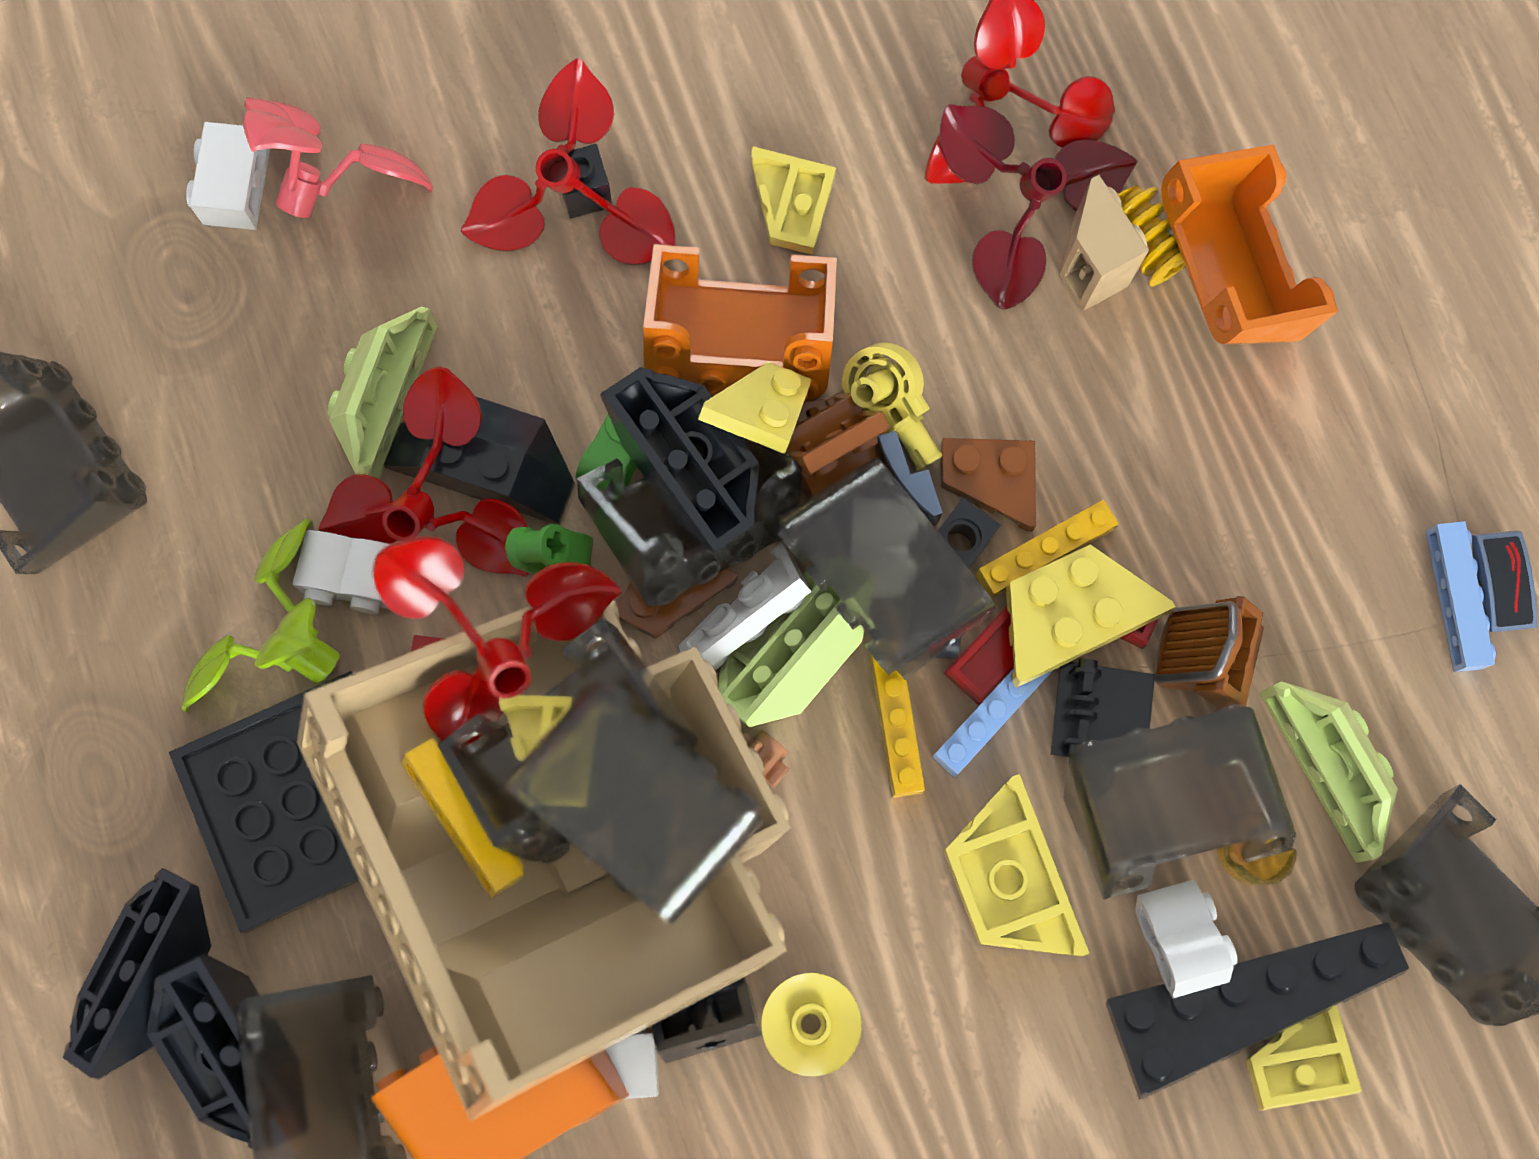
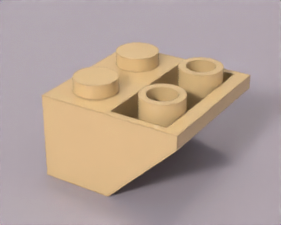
[1059,175,1149,311]

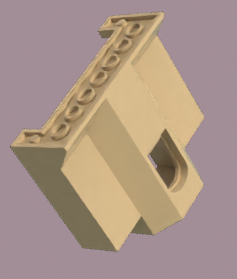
[297,600,791,1121]

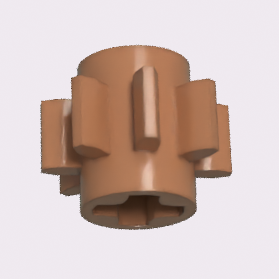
[742,730,789,788]

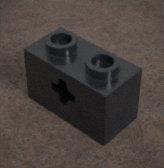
[651,977,762,1063]

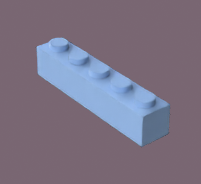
[1426,521,1496,672]
[932,669,1052,777]

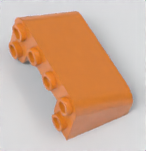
[1161,144,1338,344]
[643,244,837,401]
[371,1046,630,1159]

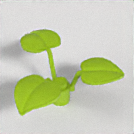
[182,517,340,713]

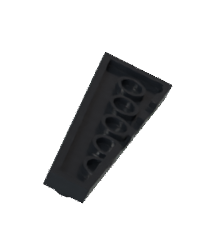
[1106,922,1409,1100]

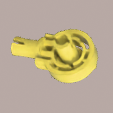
[842,342,943,471]

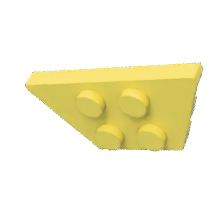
[1006,545,1176,688]
[943,774,1090,956]

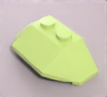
[327,306,438,479]
[718,556,875,727]
[1259,681,1398,863]

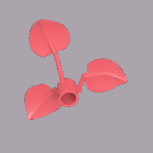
[243,97,433,218]

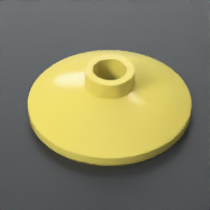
[761,973,862,1077]

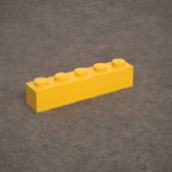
[975,499,1119,600]
[869,642,925,798]
[401,738,524,899]

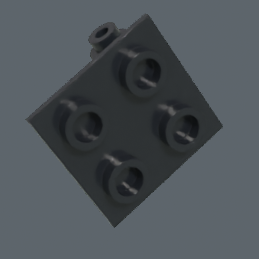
[1050,659,1154,768]

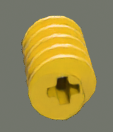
[1118,185,1185,287]

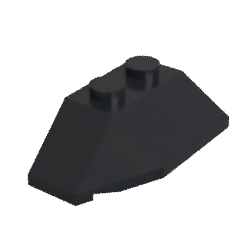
[600,367,760,554]
[383,396,575,525]
[63,868,212,1080]
[147,953,307,1153]

